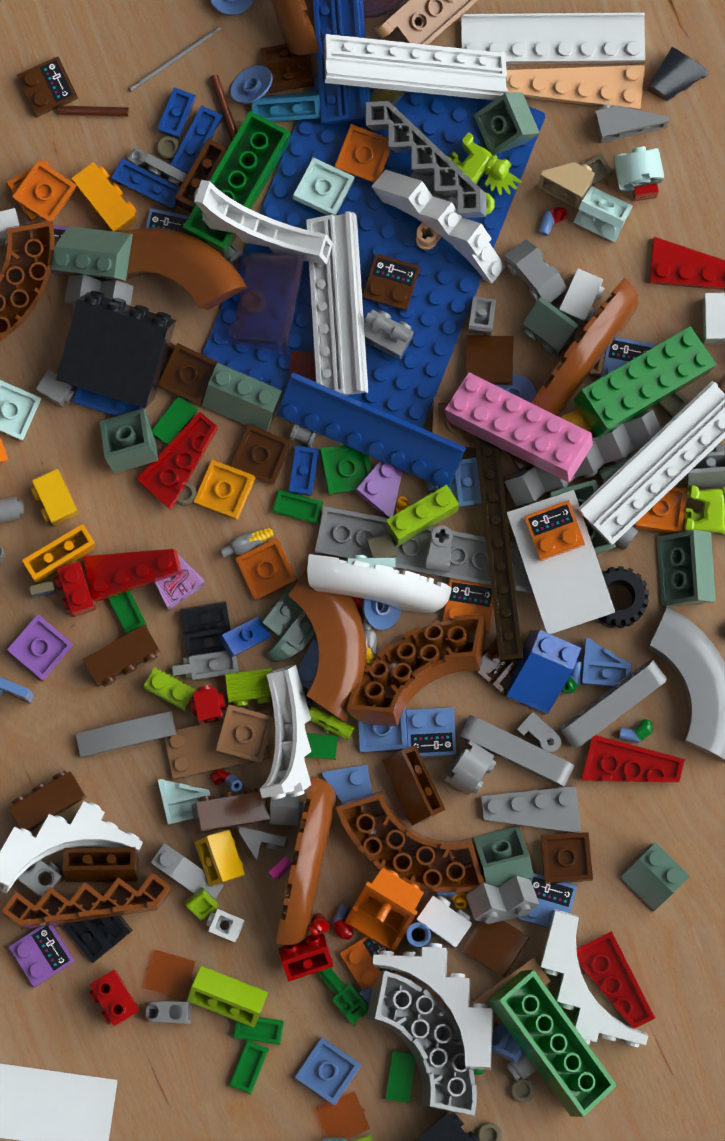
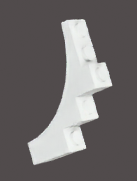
[372,170,506,284]
[194,180,333,265]
[260,665,311,800]
[0,801,143,894]
[540,909,648,1047]
[373,943,493,1070]

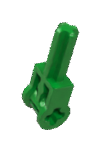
[317,968,369,1027]

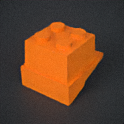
[344,868,424,952]

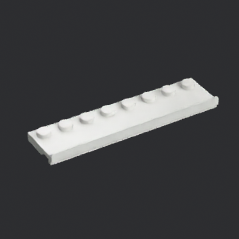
[461,13,645,64]
[324,34,508,100]
[306,211,368,395]
[576,381,725,545]

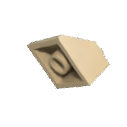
[538,162,595,209]

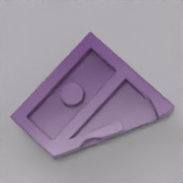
[355,460,403,518]

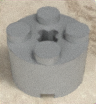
[444,739,496,795]

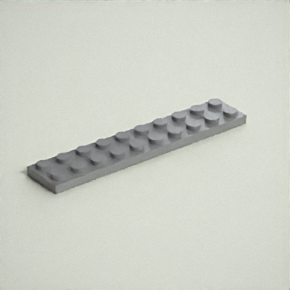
[315,506,534,595]

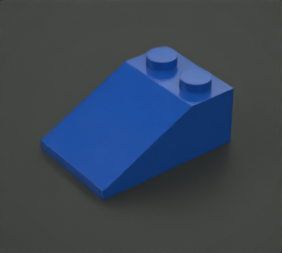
[505,630,581,714]

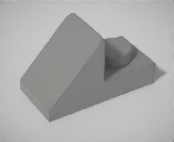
[468,296,496,335]
[239,827,287,861]

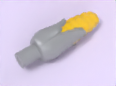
[220,528,274,558]
[361,619,377,667]

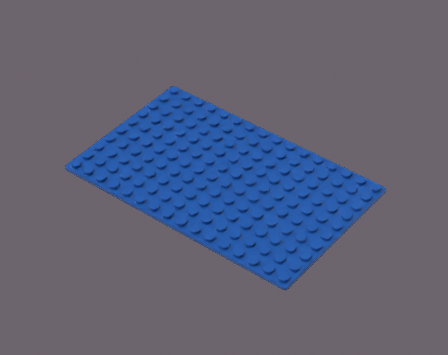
[202,71,545,428]

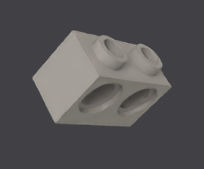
[17,860,64,897]

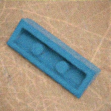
[251,92,321,122]

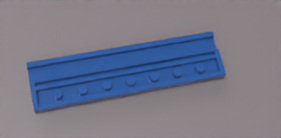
[313,0,371,125]
[276,373,466,488]

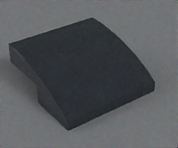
[179,601,231,657]
[63,894,133,963]

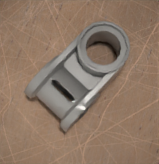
[425,525,453,573]

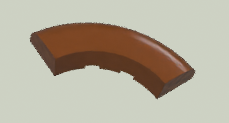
[271,0,320,55]
[0,221,54,341]
[109,228,247,310]
[531,278,639,416]
[288,569,367,722]
[347,615,486,727]
[276,776,336,945]
[336,790,484,893]

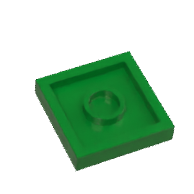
[319,445,372,496]

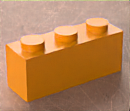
[71,162,137,232]
[22,524,97,584]

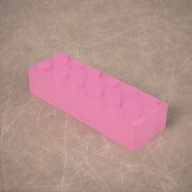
[445,372,593,483]

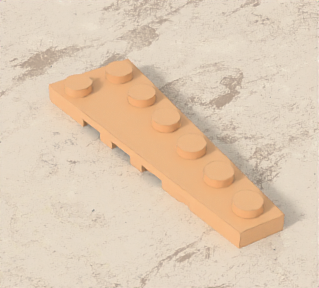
[506,65,645,110]

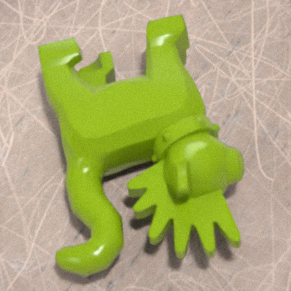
[447,132,522,215]
[683,484,725,535]

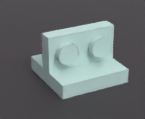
[573,186,633,242]

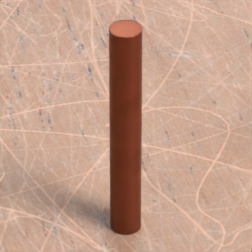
[209,75,237,141]
[59,106,129,116]

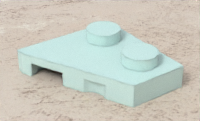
[158,779,211,825]

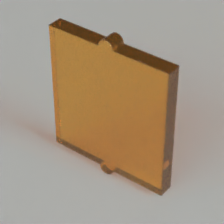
[144,950,196,1000]
[316,1091,370,1139]

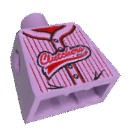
[155,555,206,610]

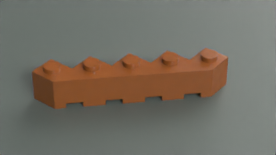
[1,873,172,930]

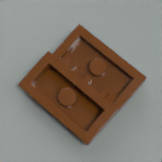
[260,44,314,94]
[466,336,514,385]
[475,637,523,700]
[461,921,530,978]

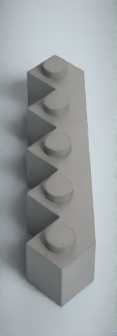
[366,101,486,218]
[504,409,661,507]

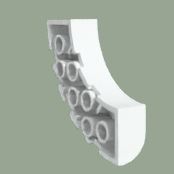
[307,554,452,613]

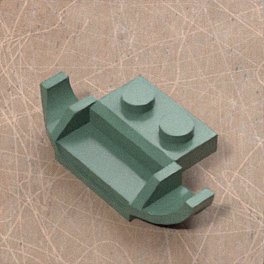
[261,585,315,662]

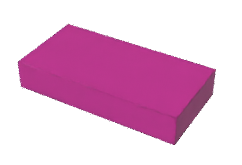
[269,856,292,881]

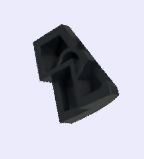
[648,47,709,101]

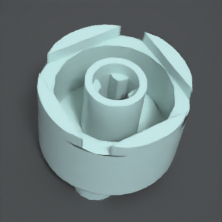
[614,146,664,191]

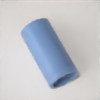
[406,922,431,948]

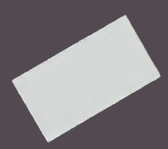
[507,490,615,634]
[0,1064,118,1141]

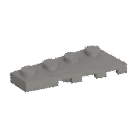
[481,786,581,833]

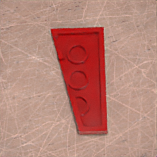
[649,237,725,290]
[136,412,218,511]
[83,549,182,602]
[581,735,685,783]
[577,931,656,1029]

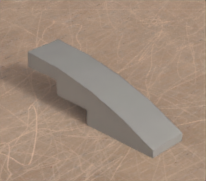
[76,712,177,757]

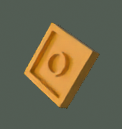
[194,460,256,520]

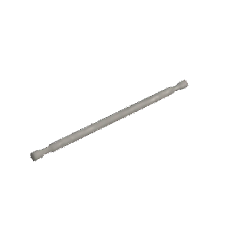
[129,26,221,92]

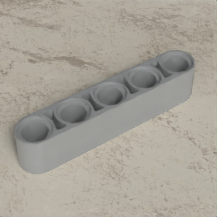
[559,659,667,749]
[459,715,574,787]

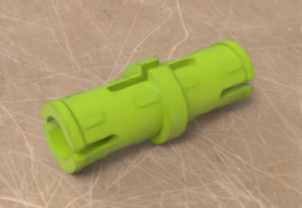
[309,706,355,741]

